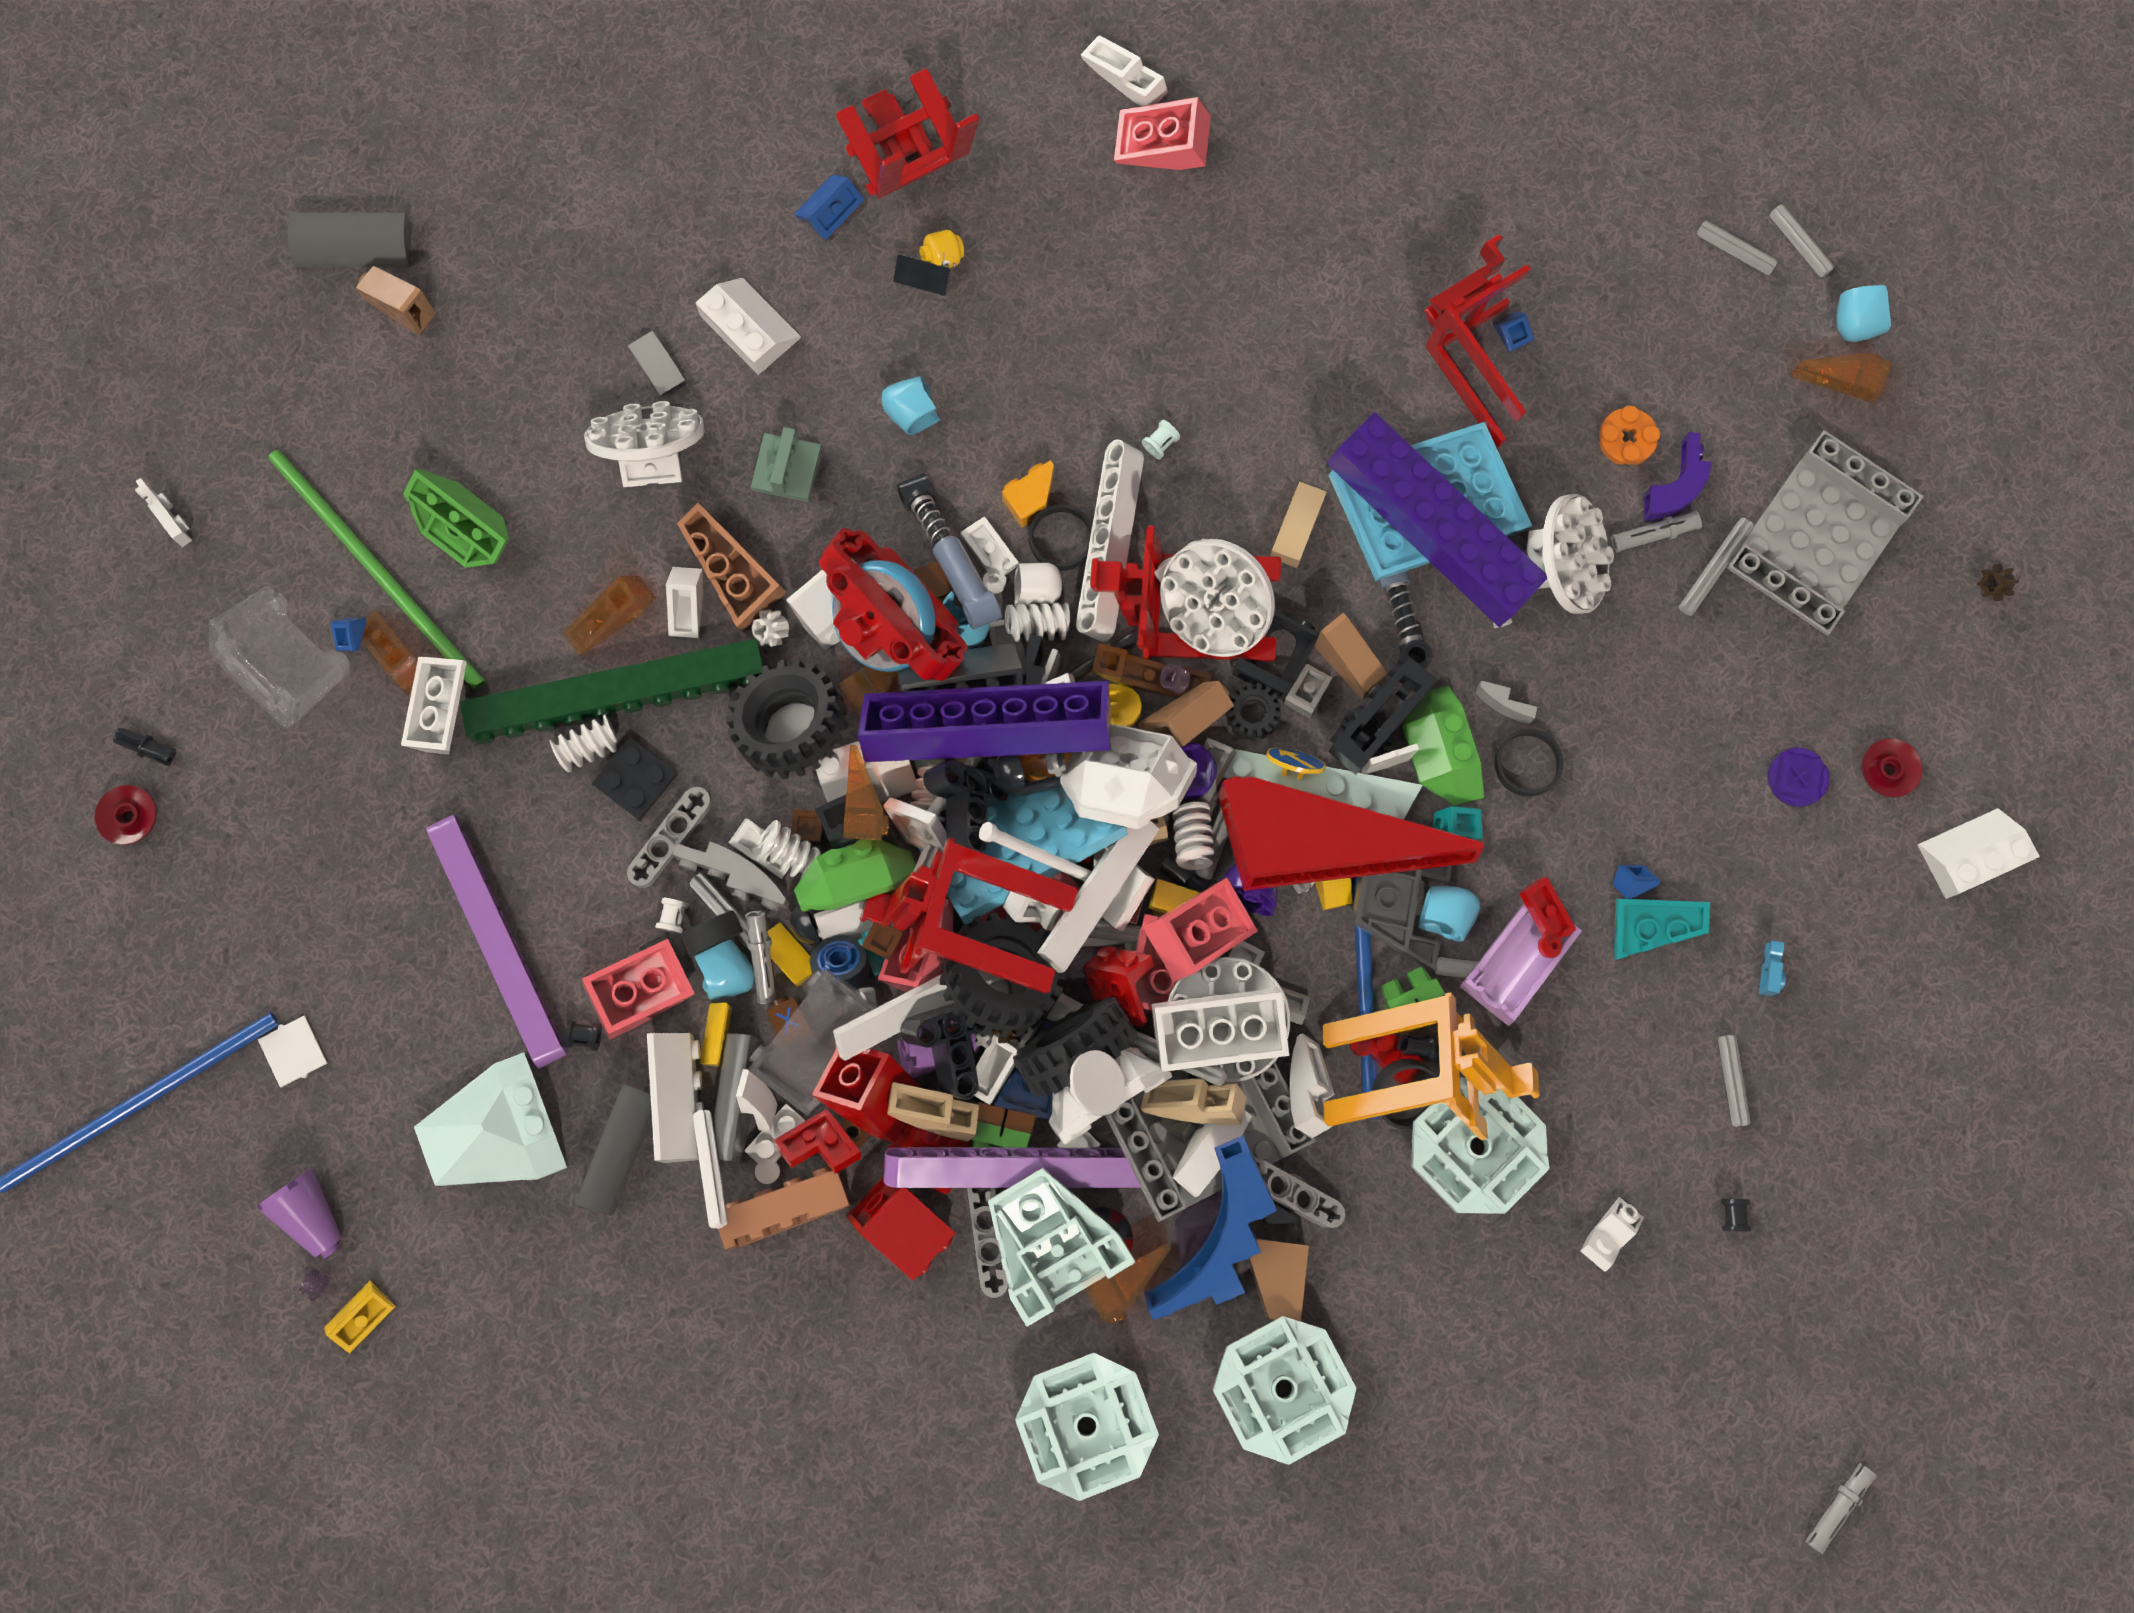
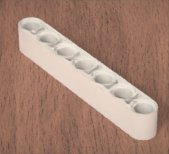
[1076,440,1144,642]

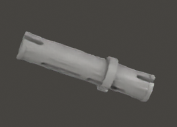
[1610,511,1702,553]
[745,911,777,1004]
[1805,1463,1877,1555]

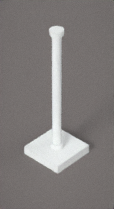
[883,757,981,852]
[979,822,1155,931]

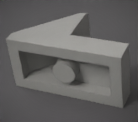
[1284,664,1332,718]

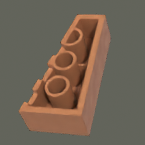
[677,503,786,633]
[718,1166,851,1250]

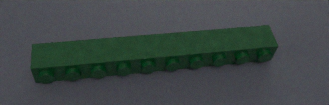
[460,638,764,744]

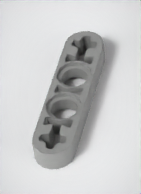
[627,787,712,888]
[1254,1156,1345,1228]
[967,1188,1008,1298]

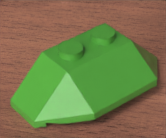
[403,469,509,568]
[1401,685,1484,806]
[794,837,916,912]

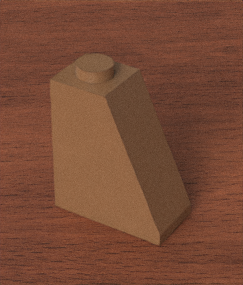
[356,266,436,336]
[1314,613,1388,699]
[1138,681,1234,747]
[1248,1239,1309,1322]

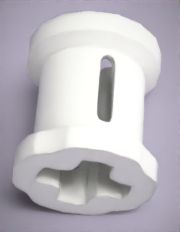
[655,898,689,934]

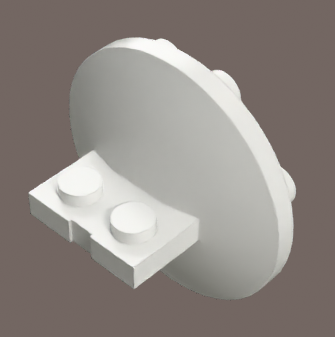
[584,401,705,487]
[1526,494,1614,614]
[1160,539,1275,657]
[1167,957,1290,1083]

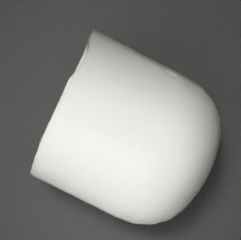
[1014,563,1062,609]

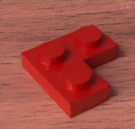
[774,1109,861,1174]

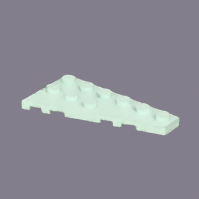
[1223,749,1422,820]

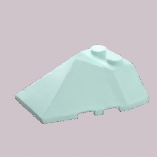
[414,1053,567,1186]
[988,1168,1136,1326]

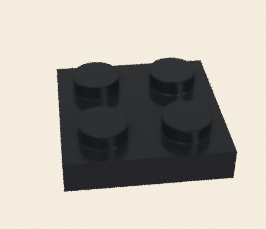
[592,737,678,821]

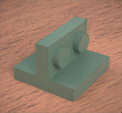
[751,427,822,502]

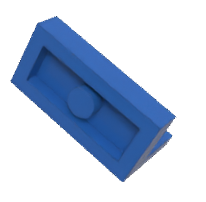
[794,175,865,240]

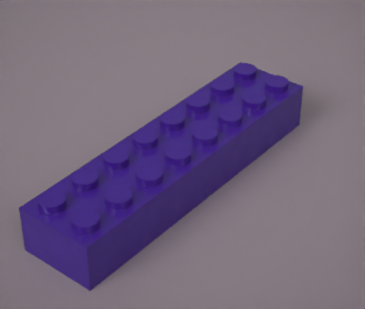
[1326,412,1547,628]
[858,681,1112,762]

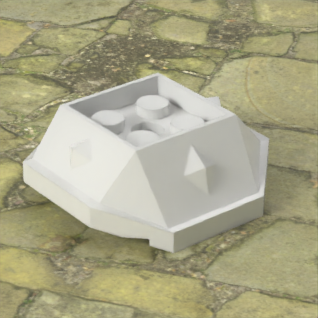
[1060,724,1197,829]
[1049,1047,1173,1145]

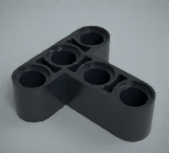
[923,760,1009,853]
[901,1003,983,1100]

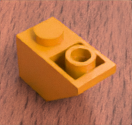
[1002,460,1054,528]

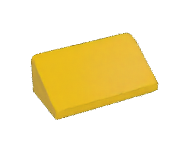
[1148,879,1199,914]
[767,922,812,987]
[700,1003,732,1067]
[324,1281,396,1354]

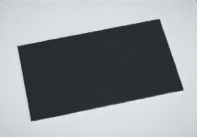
[893,254,950,296]

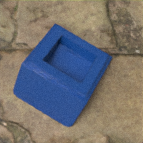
[1493,312,1535,352]
[331,617,366,651]
[1613,865,1660,899]

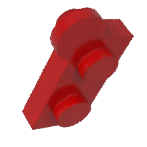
[1519,877,1577,958]
[1349,1033,1426,1085]

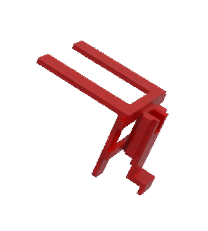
[836,69,980,199]
[1424,234,1531,449]
[1090,525,1282,661]
[859,837,1078,994]

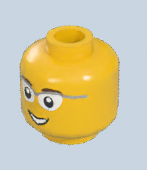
[919,230,964,268]

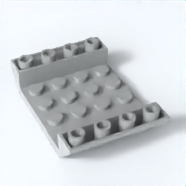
[1727,430,1924,636]
[1105,1062,1316,1222]

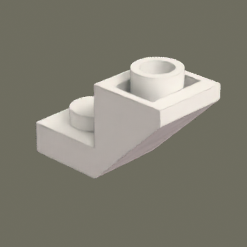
[1581,1197,1644,1272]

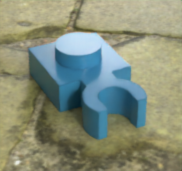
[1759,941,1786,996]

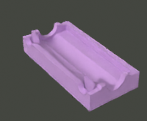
[1460,903,1582,1026]

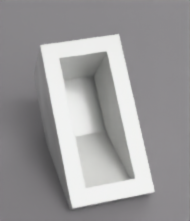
[666,567,703,638]

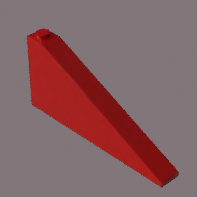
[1218,776,1484,891]

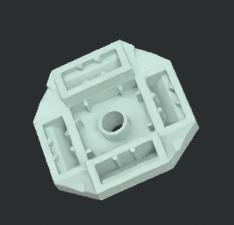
[1411,1078,1549,1214]
[1212,1316,1356,1465]
[1015,1353,1159,1501]

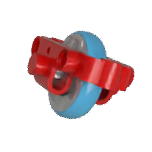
[818,528,968,681]

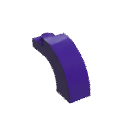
[1644,432,1711,522]

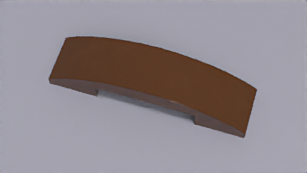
[1092,643,1212,698]

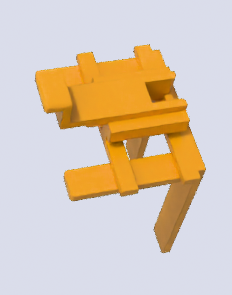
[1323,992,1540,1140]

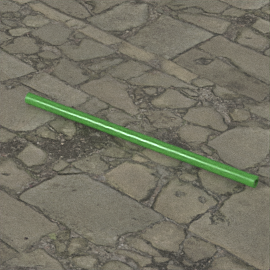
[268,450,486,691]

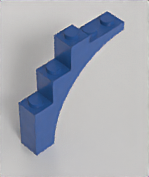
[1144,1135,1277,1321]

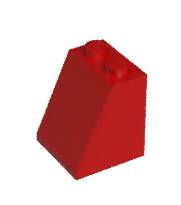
[812,1048,922,1143]
[846,1175,956,1281]

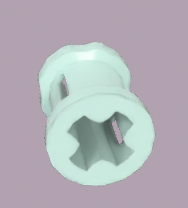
[1142,420,1180,459]

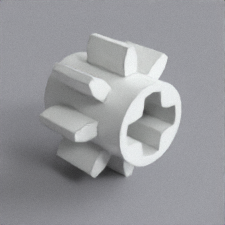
[752,609,789,647]

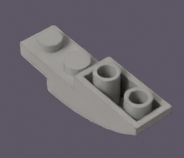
[673,842,789,911]

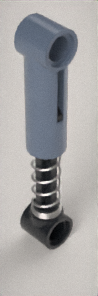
[896,473,1002,630]
[1380,571,1433,670]

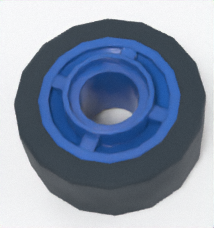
[809,935,871,996]

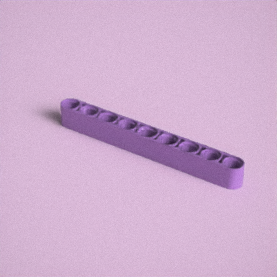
[426,814,568,1069]
[884,1147,1141,1188]

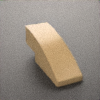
[1270,481,1327,568]
[1140,1078,1247,1125]
[887,1082,979,1142]

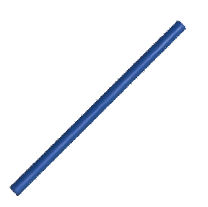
[1353,877,1379,1120]
[0,1012,279,1193]

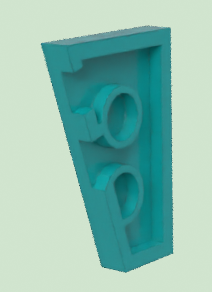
[1614,899,1710,960]

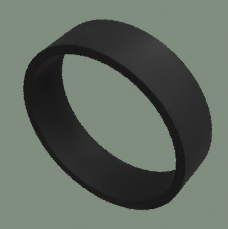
[1029,504,1092,571]
[1494,729,1564,797]
[1372,1059,1437,1129]

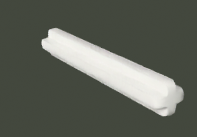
[693,1109,728,1229]

